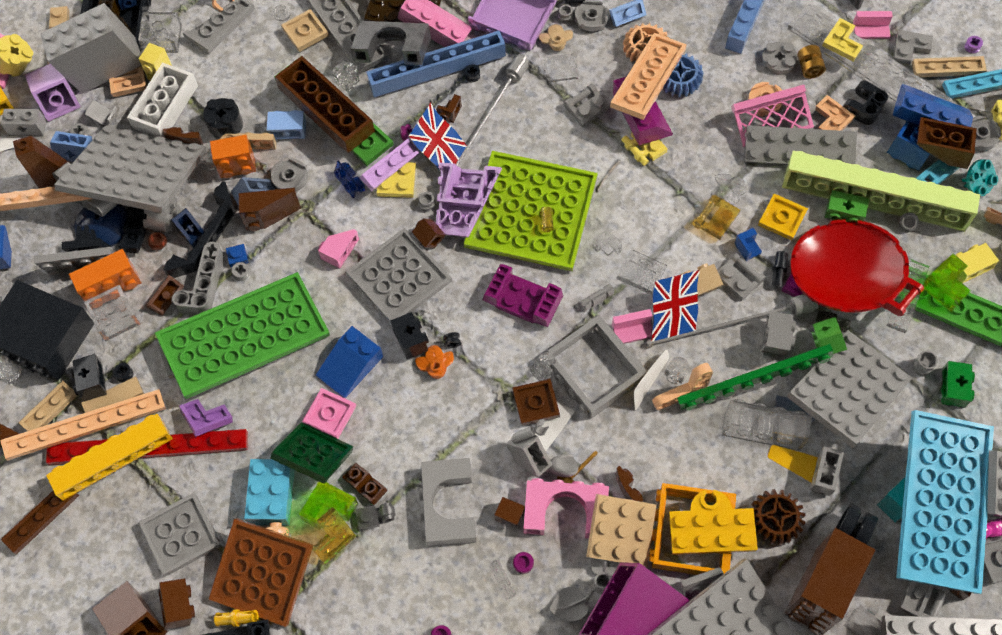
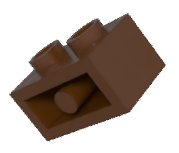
[158,578,195,630]

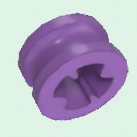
[964,36,983,54]

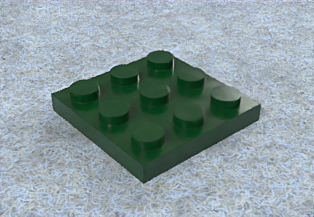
[270,422,354,484]

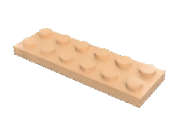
[610,33,687,120]

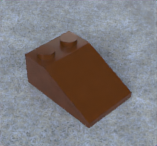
[917,117,977,169]
[239,188,301,231]

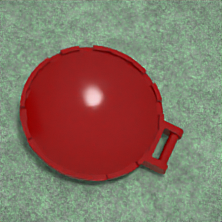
[791,219,924,316]

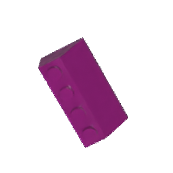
[613,76,673,145]

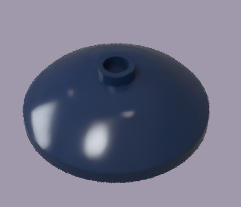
[74,204,128,247]

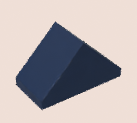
[171,208,205,248]

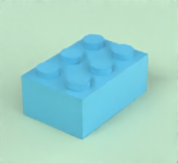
[244,459,295,526]

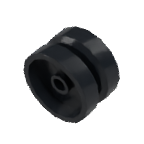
[836,503,878,545]

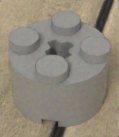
[143,196,180,233]

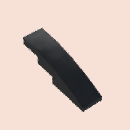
[119,206,147,254]

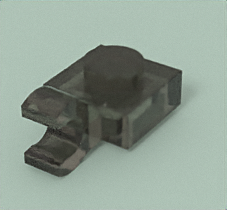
[815,310,851,332]

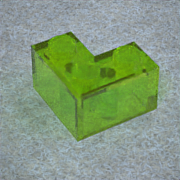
[923,253,971,312]
[299,482,358,530]

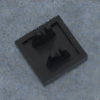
[61,225,111,252]

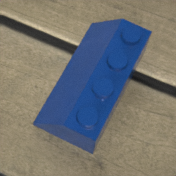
[892,84,973,127]

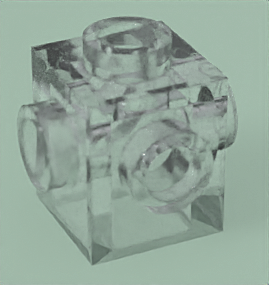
[332,59,360,92]

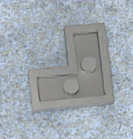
[893,30,933,65]

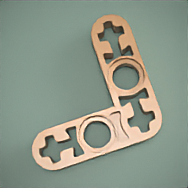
[652,363,713,410]

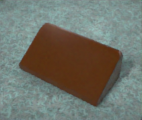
[145,275,184,316]

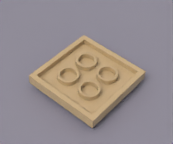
[586,494,656,567]

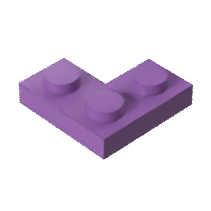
[179,399,233,436]

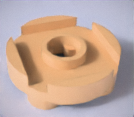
[748,82,783,117]

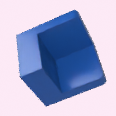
[734,228,762,261]

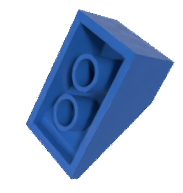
[886,121,930,171]
[316,326,383,398]

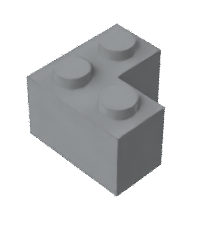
[761,311,796,356]

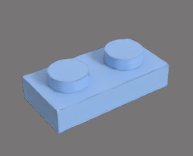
[609,0,647,27]

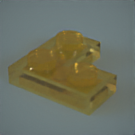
[312,507,356,564]

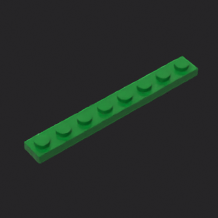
[677,344,833,410]

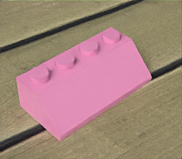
[397,0,473,47]

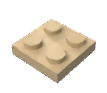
[281,9,329,52]

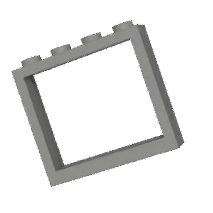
[543,315,647,419]

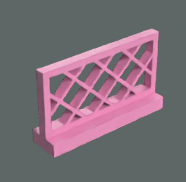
[731,84,814,147]

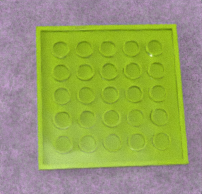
[464,151,598,272]

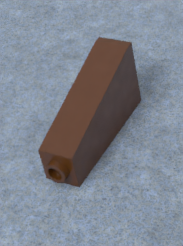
[13,136,71,189]

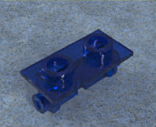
[334,161,365,198]

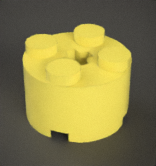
[0,34,33,77]

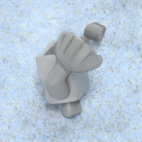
[507,419,578,477]

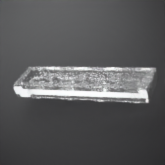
[886,259,930,333]

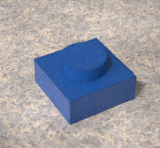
[226,244,249,267]

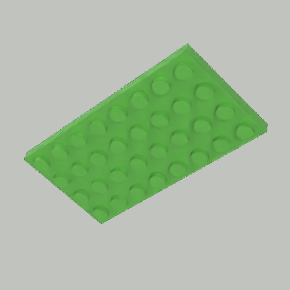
[155,272,330,400]

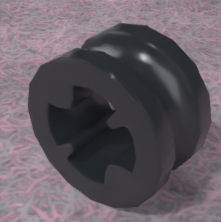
[465,64,480,82]
[443,332,461,348]
[113,363,134,382]

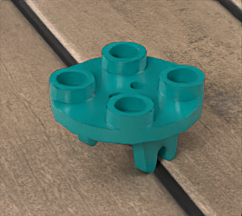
[961,159,999,196]

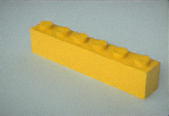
[46,414,173,501]

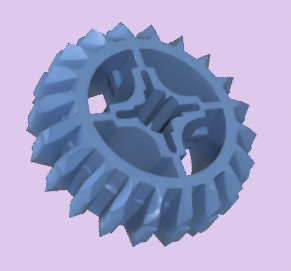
[662,53,704,97]

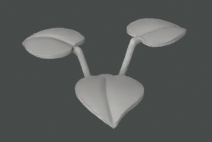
[549,558,620,622]

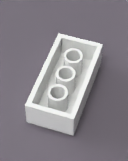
[127,62,198,138]

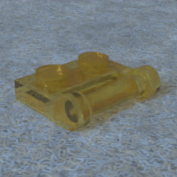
[692,195,740,240]

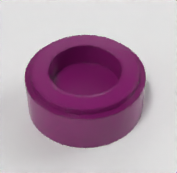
[513,552,534,574]

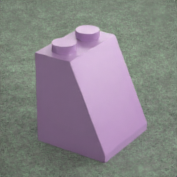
[25,64,81,121]

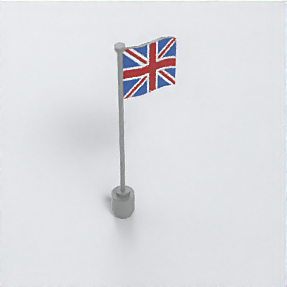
[408,54,529,173]
[646,270,818,348]

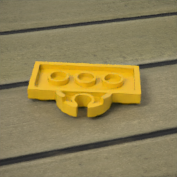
[669,490,758,555]

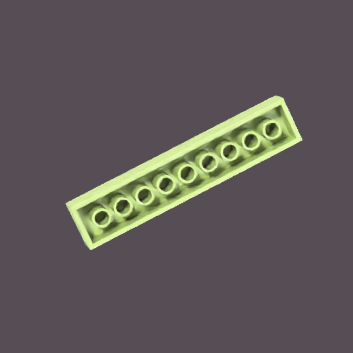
[782,150,980,232]

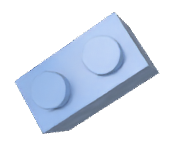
[267,110,306,140]

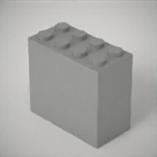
[40,3,142,93]

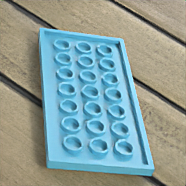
[896,410,994,594]

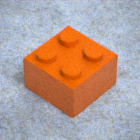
[210,134,256,178]

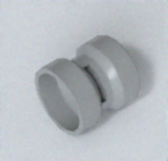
[913,351,938,376]

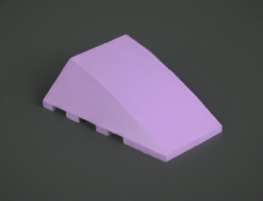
[436,162,502,238]

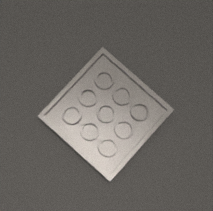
[346,228,452,323]

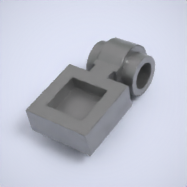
[355,503,396,531]

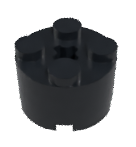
[203,98,243,139]

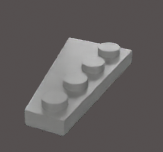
[183,0,255,54]

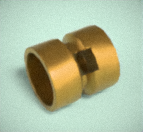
[797,45,826,79]

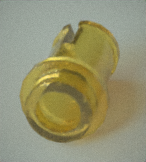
[539,207,554,232]

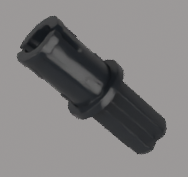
[772,251,788,288]

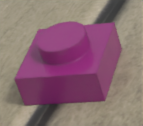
[781,273,803,297]

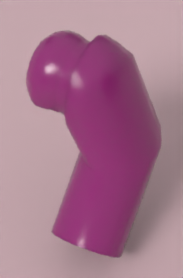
[400,124,412,142]

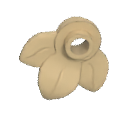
[539,24,573,51]

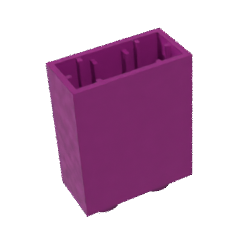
[579,562,690,635]

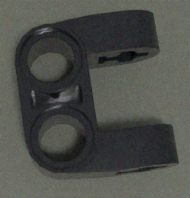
[843,80,888,125]

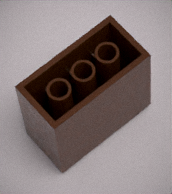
[784,528,876,635]

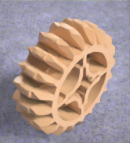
[623,22,669,62]

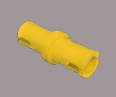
[214,609,259,627]

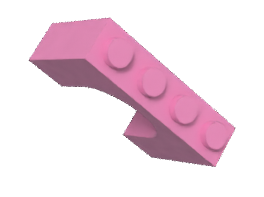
[524,478,609,538]

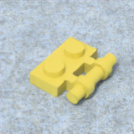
[621,133,667,166]

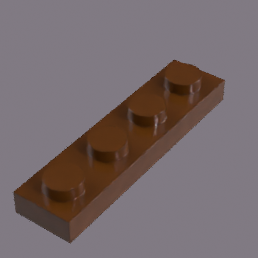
[1,491,80,555]

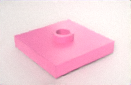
[302,388,356,439]

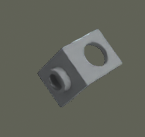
[84,100,118,127]

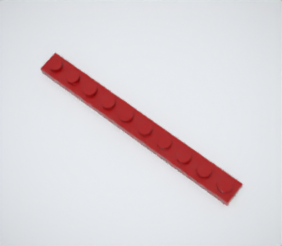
[46,429,248,465]

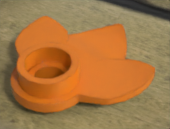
[415,345,454,379]

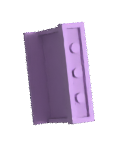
[468,0,557,51]

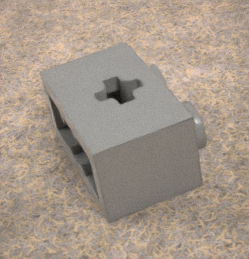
[1,109,47,136]
[810,446,844,496]

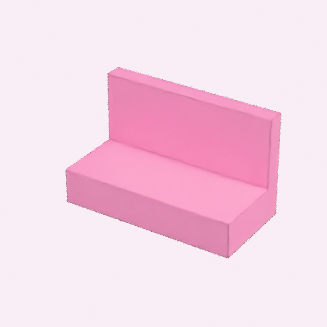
[853,11,893,39]
[612,309,652,344]

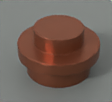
[148,232,167,250]

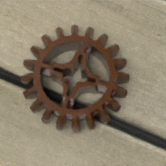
[751,489,806,545]

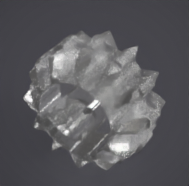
[0,355,22,384]

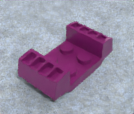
[482,264,564,327]

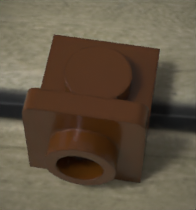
[436,94,462,123]

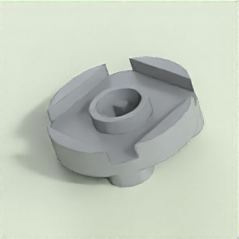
[575,0,609,31]
[761,42,798,75]
[971,116,1001,151]
[271,158,308,193]

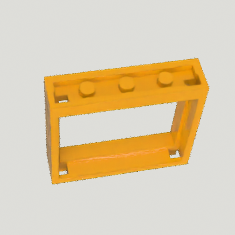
[649,483,736,575]

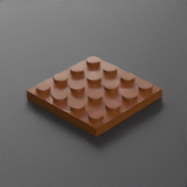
[209,518,313,627]

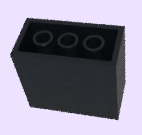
[0,280,95,381]

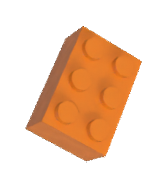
[69,249,142,308]

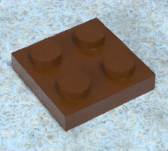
[512,379,560,426]

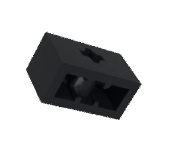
[390,312,429,360]
[71,353,107,402]

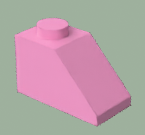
[318,229,359,268]

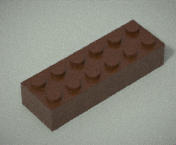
[275,56,375,153]

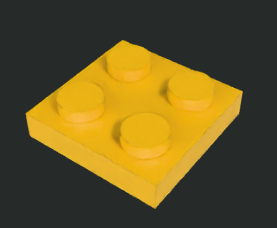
[758,194,808,241]

